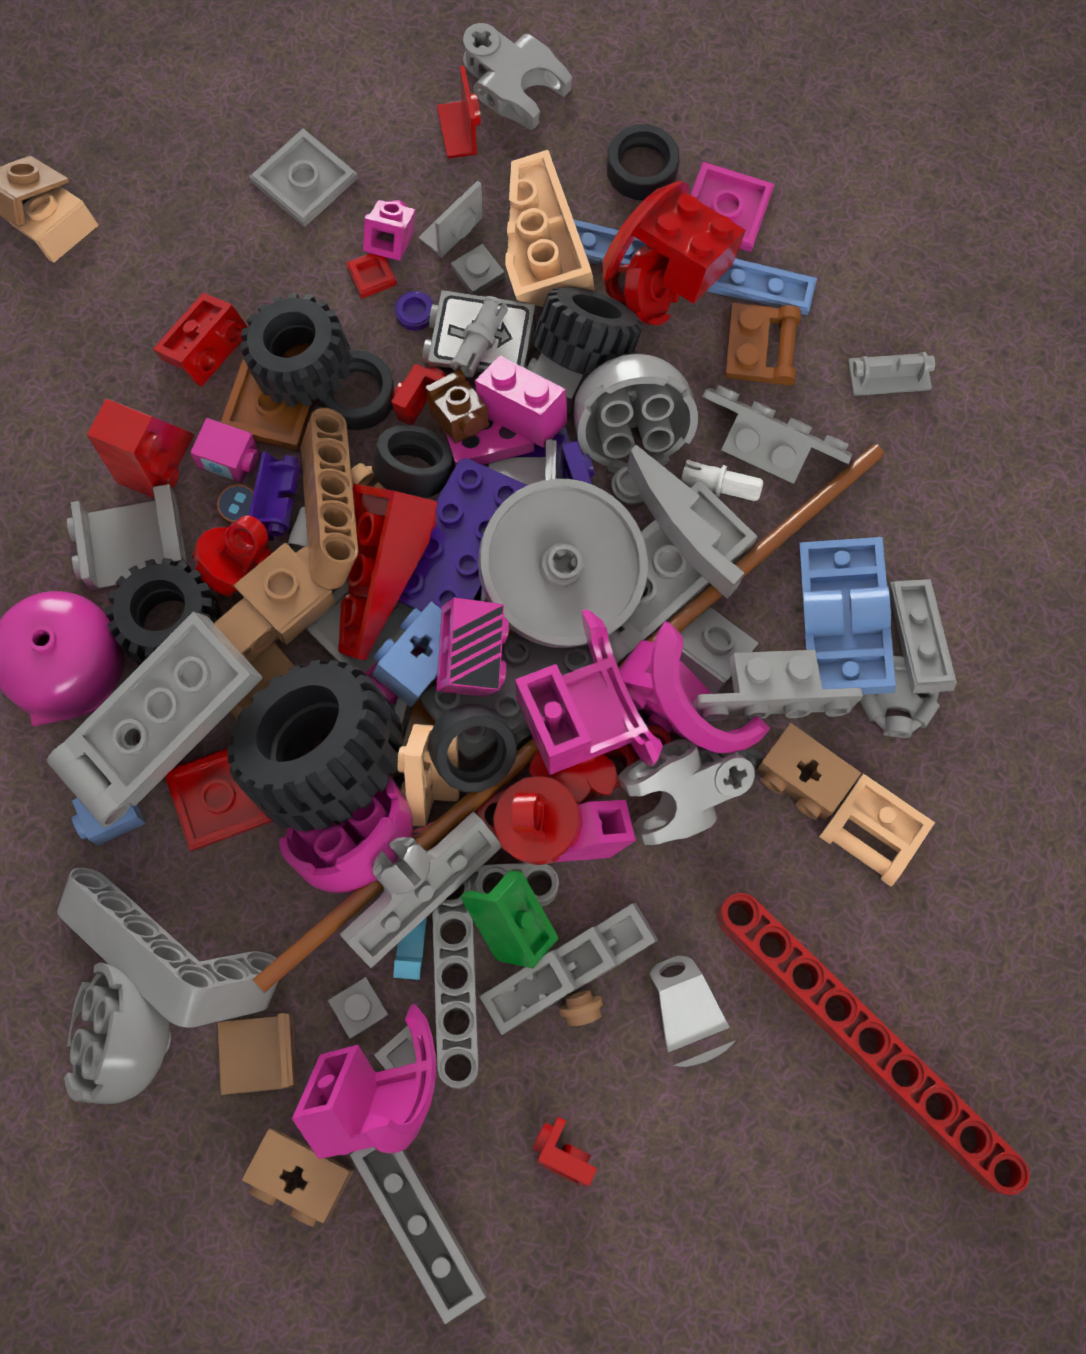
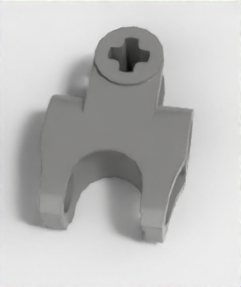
[463,23,572,130]
[618,739,755,845]

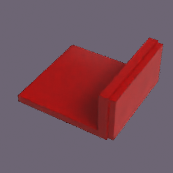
[437,66,481,159]

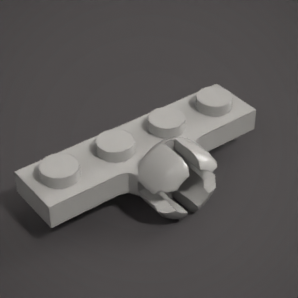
[340,812,502,968]

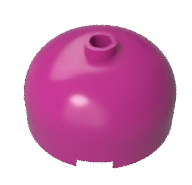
[0,591,124,720]
[279,775,413,894]

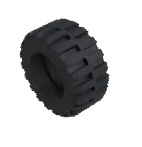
[228,660,403,831]

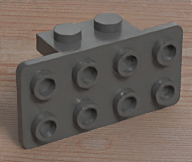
[421,633,594,760]

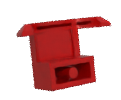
[603,180,746,304]

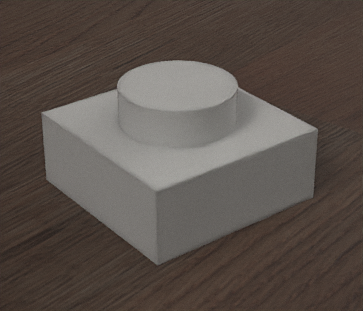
[451,244,505,295]
[328,977,389,1039]
[374,1026,437,1070]

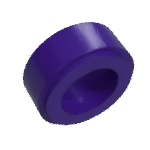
[395,291,433,331]

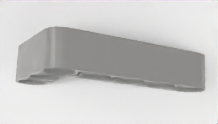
[432,863,559,1089]
[57,868,278,1028]

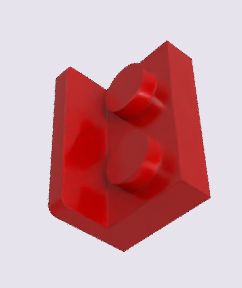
[153,293,249,387]
[531,1117,597,1187]

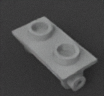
[848,352,935,396]

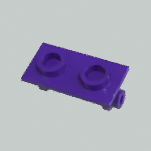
[249,451,301,541]

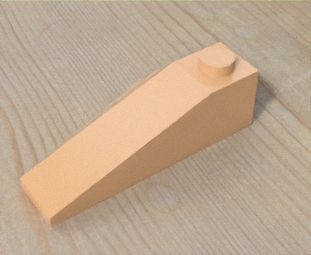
[505,150,595,307]

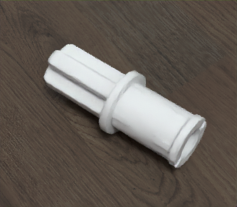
[681,460,763,501]

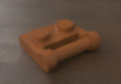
[724,303,801,386]

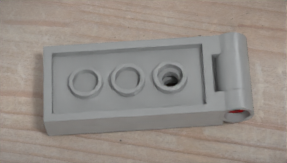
[608,480,757,665]
[47,612,263,827]

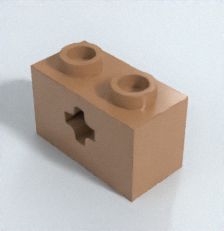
[756,723,861,820]
[242,1128,354,1227]

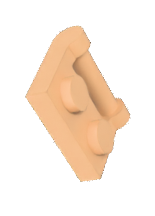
[819,773,935,887]

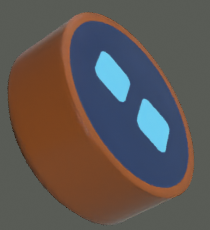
[217,484,254,525]

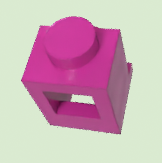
[363,200,415,261]

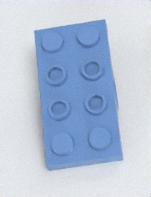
[800,537,896,695]

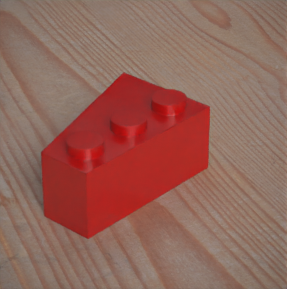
[87,399,194,499]

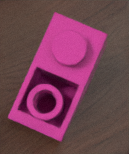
[555,800,636,862]

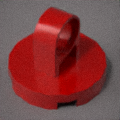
[604,245,680,326]
[192,515,272,597]
[493,776,583,866]

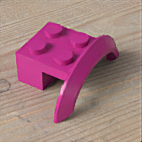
[515,609,663,775]
[619,621,770,753]
[292,1004,436,1159]

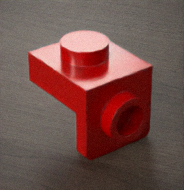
[391,364,447,425]

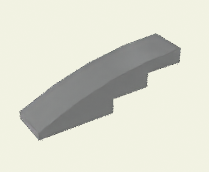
[627,445,744,599]
[479,903,659,1035]

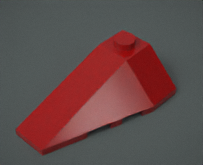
[338,484,438,661]

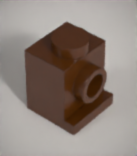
[426,369,489,444]

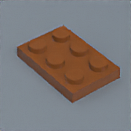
[221,343,316,452]

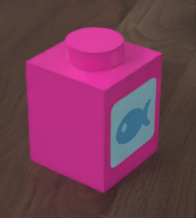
[190,418,259,483]

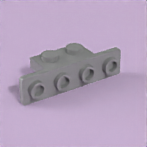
[702,384,853,484]
[691,650,863,722]

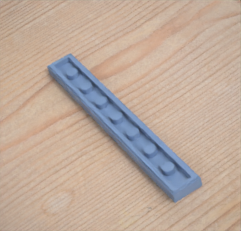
[573,219,817,315]

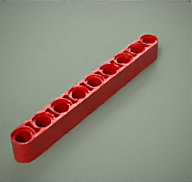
[717,893,1030,1195]

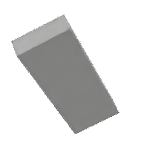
[889,579,957,694]

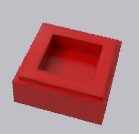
[346,253,397,299]

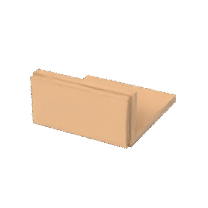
[7,186,98,263]

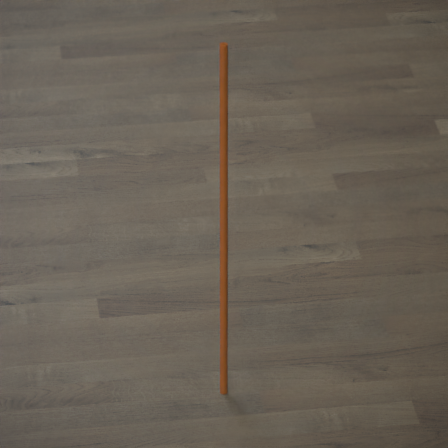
[252,444,884,993]

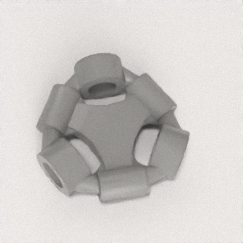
[859,656,940,738]

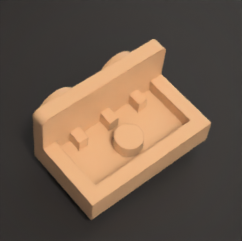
[398,724,460,827]

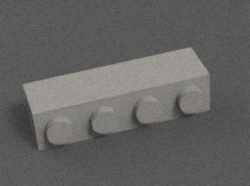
[350,1147,487,1324]

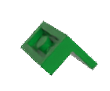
[460,870,558,969]

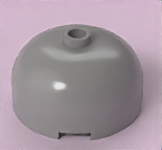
[573,354,698,473]
[64,962,171,1104]

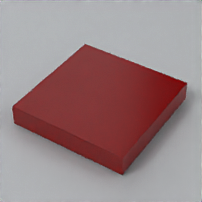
[165,748,273,852]

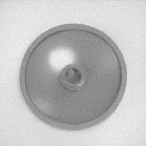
[478,479,648,648]

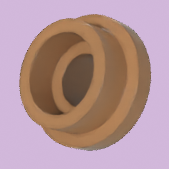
[559,990,603,1026]

